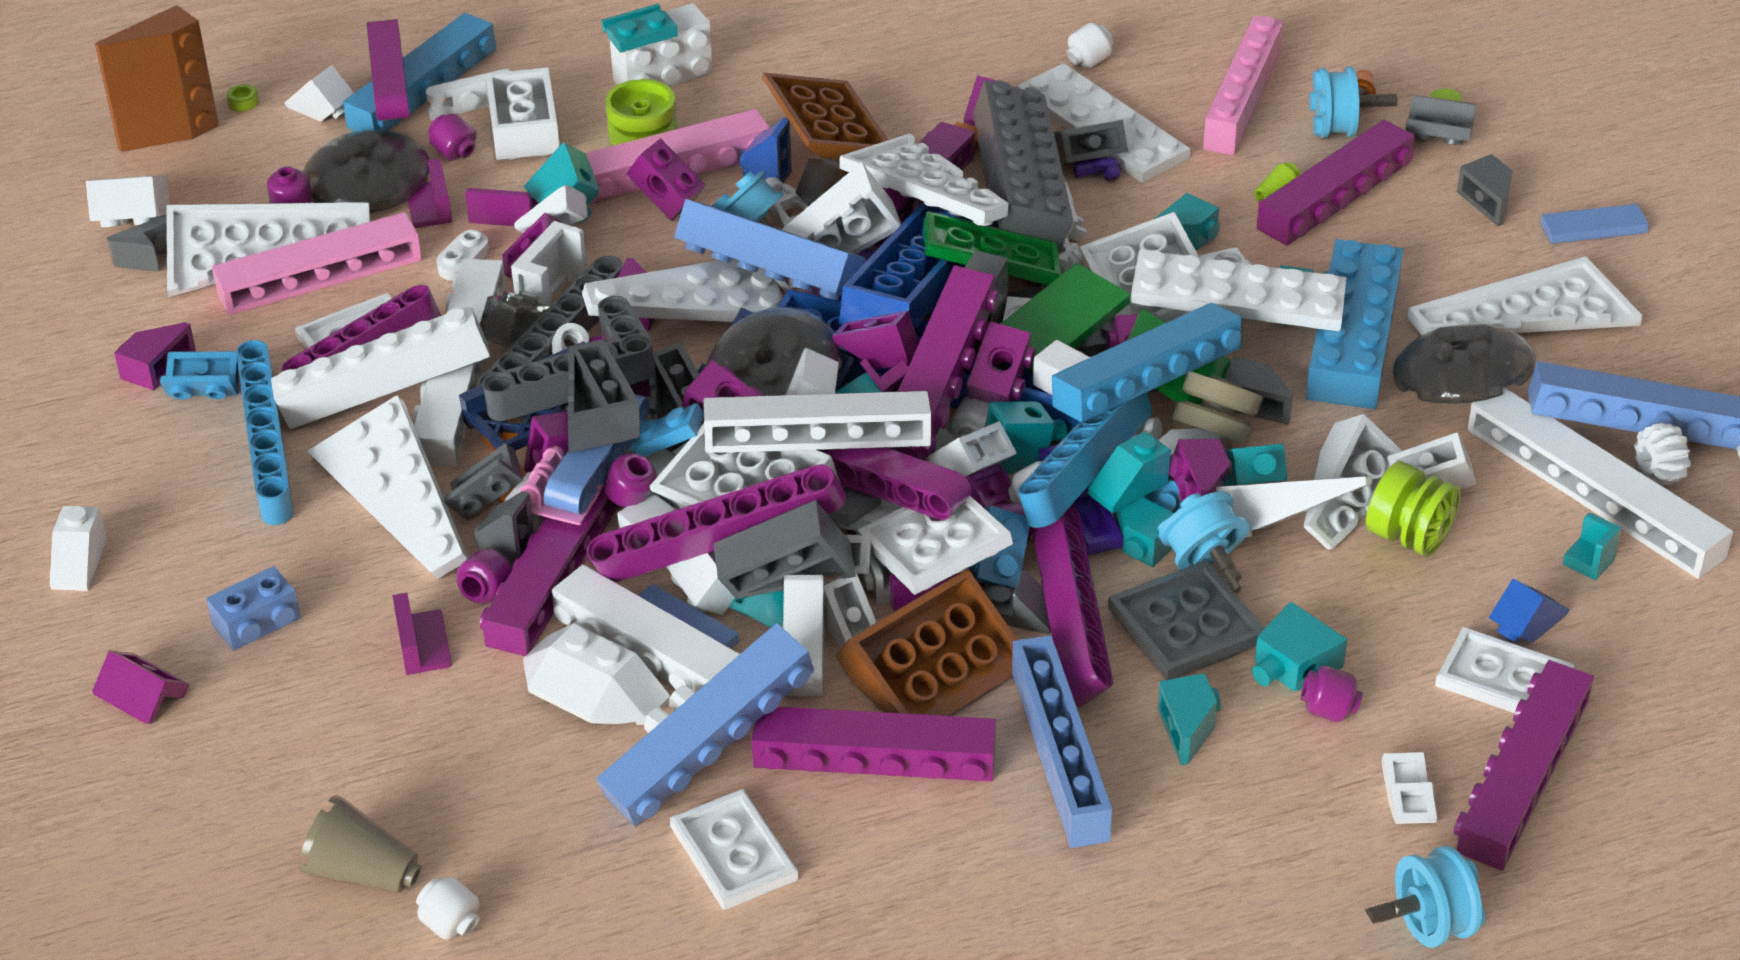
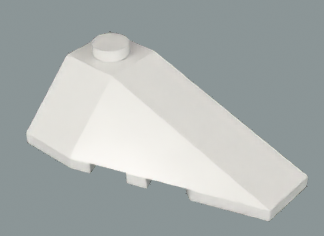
[1303,414,1402,550]
[1216,476,1372,537]

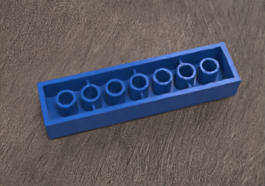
[839,201,994,330]

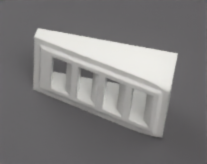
[514,185,588,233]

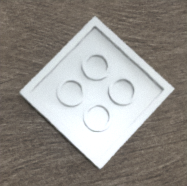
[857,496,1013,595]

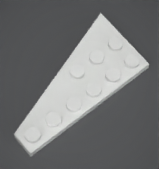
[839,133,1008,226]
[1407,256,1643,338]
[582,258,783,323]
[307,395,468,579]

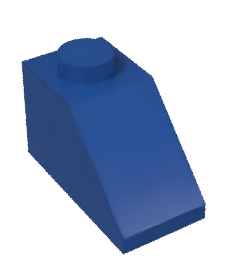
[739,118,792,183]
[1488,578,1570,643]

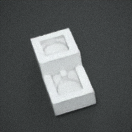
[1381,752,1437,824]

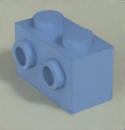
[206,566,301,651]

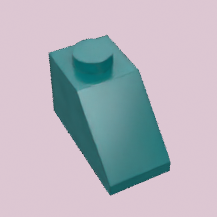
[1154,193,1220,250]
[1088,431,1171,513]
[1113,497,1174,567]
[1157,673,1221,765]

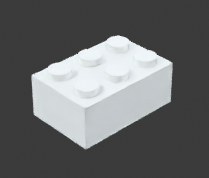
[610,3,713,87]
[485,67,559,160]

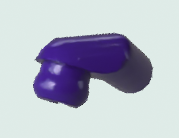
[1073,158,1121,181]

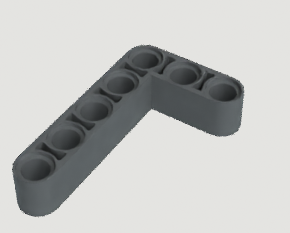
[482,296,655,421]

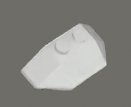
[523,623,670,725]

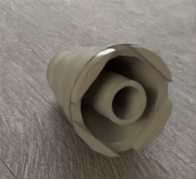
[299,795,421,892]

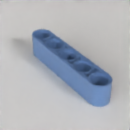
[544,394,650,515]

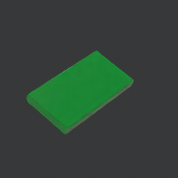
[923,211,1061,285]
[1000,263,1131,372]

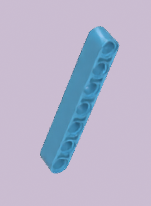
[236,340,294,525]
[1018,392,1153,528]

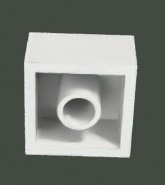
[86,174,170,227]

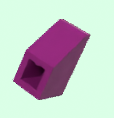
[1169,439,1231,501]

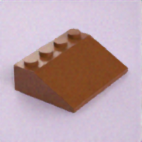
[95,5,219,151]
[762,72,888,175]
[835,569,1018,716]

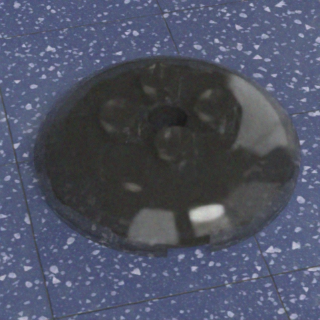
[303,129,430,213]
[705,307,842,396]
[1393,324,1536,404]

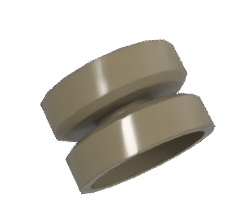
[1172,371,1263,445]

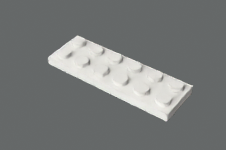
[1017,63,1190,183]
[1130,249,1346,332]

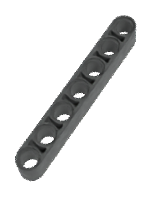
[478,256,623,386]

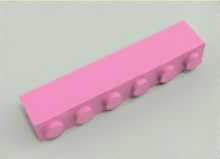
[1203,16,1284,155]
[585,109,769,203]
[212,212,422,315]

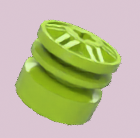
[1366,460,1461,557]

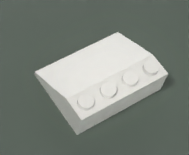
[1080,212,1199,322]
[649,424,841,506]

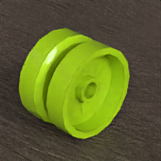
[605,79,677,146]

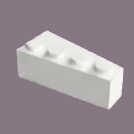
[774,162,901,292]

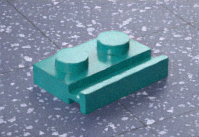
[601,3,678,53]

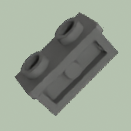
[1405,95,1476,145]
[444,443,523,520]

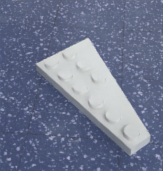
[166,203,370,298]

